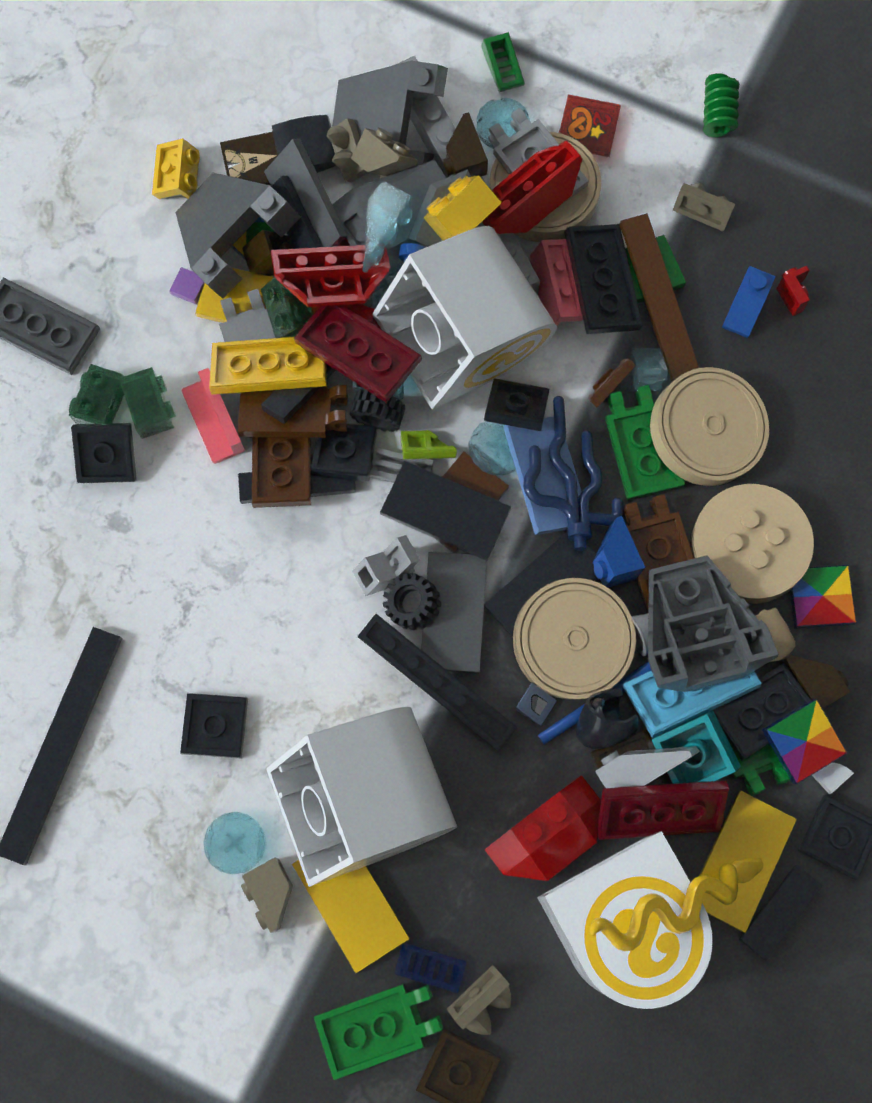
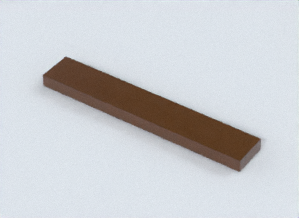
[619,213,699,381]

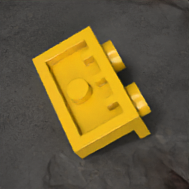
[152,138,200,199]

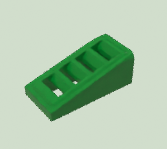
[481,32,525,92]

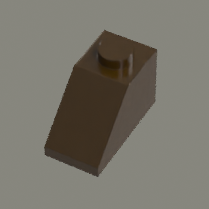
[443,112,488,177]
[242,230,294,276]
[779,655,850,709]

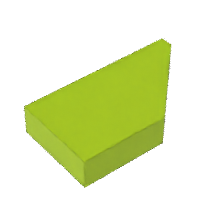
[400,430,457,459]

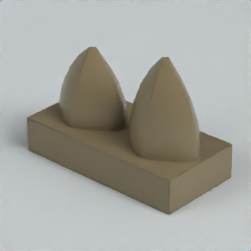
[327,118,368,183]
[672,182,735,231]
[447,965,511,1035]

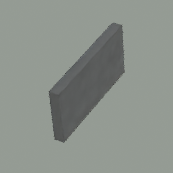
[264,139,347,247]
[0,277,100,375]
[421,552,487,674]

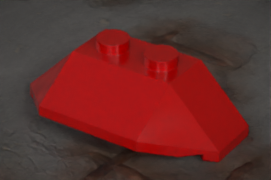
[482,141,583,234]
[271,244,391,307]
[485,775,600,881]

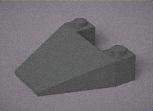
[332,60,448,175]
[175,173,301,299]

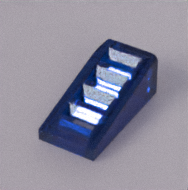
[395,943,466,993]

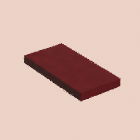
[294,305,422,403]
[597,781,729,840]

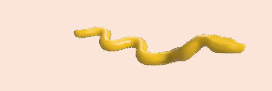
[590,858,763,951]

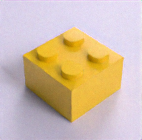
[423,175,501,241]

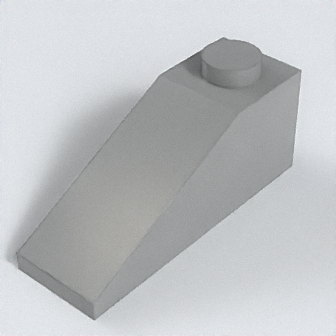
[595,746,700,788]

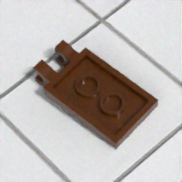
[238,382,348,438]
[623,494,694,613]

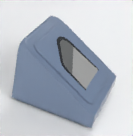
[515,682,557,726]

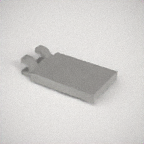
[488,108,589,203]
[219,289,283,342]

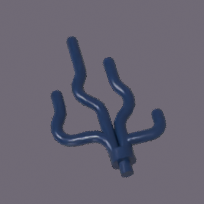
[523,396,624,551]

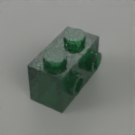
[261,277,314,338]
[69,364,129,424]
[119,367,176,439]

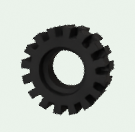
[349,389,406,432]
[383,573,441,630]

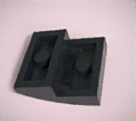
[272,115,336,173]

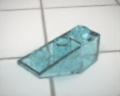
[363,180,413,273]

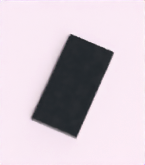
[564,224,643,334]
[380,461,511,561]
[484,531,601,637]

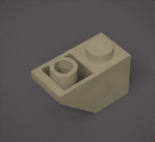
[351,128,418,176]
[241,857,293,933]

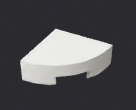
[811,762,854,794]

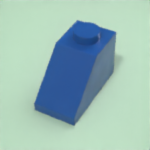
[722,266,776,338]
[593,516,645,588]

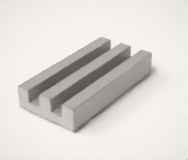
[370,448,433,483]

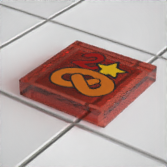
[559,94,621,157]

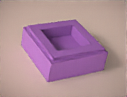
[169,267,205,304]

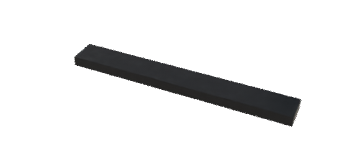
[0,627,123,865]

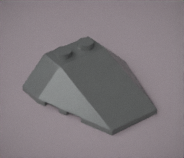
[648,555,779,692]

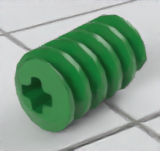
[703,73,740,138]

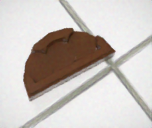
[588,359,636,408]

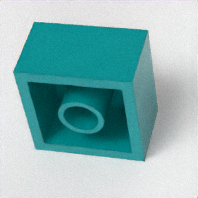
[652,710,741,784]

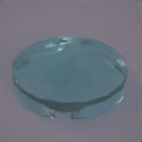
[476,98,530,149]
[468,421,516,475]
[203,812,266,875]

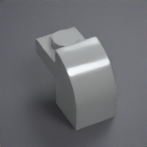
[352,535,420,596]

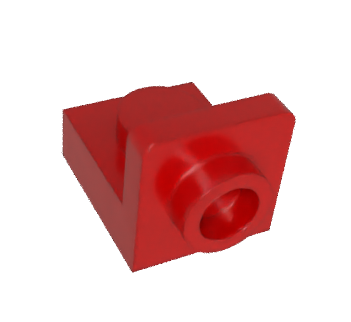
[776,266,810,316]

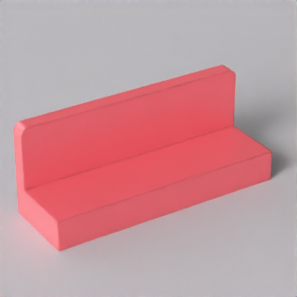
[530,239,583,326]
[182,368,245,464]

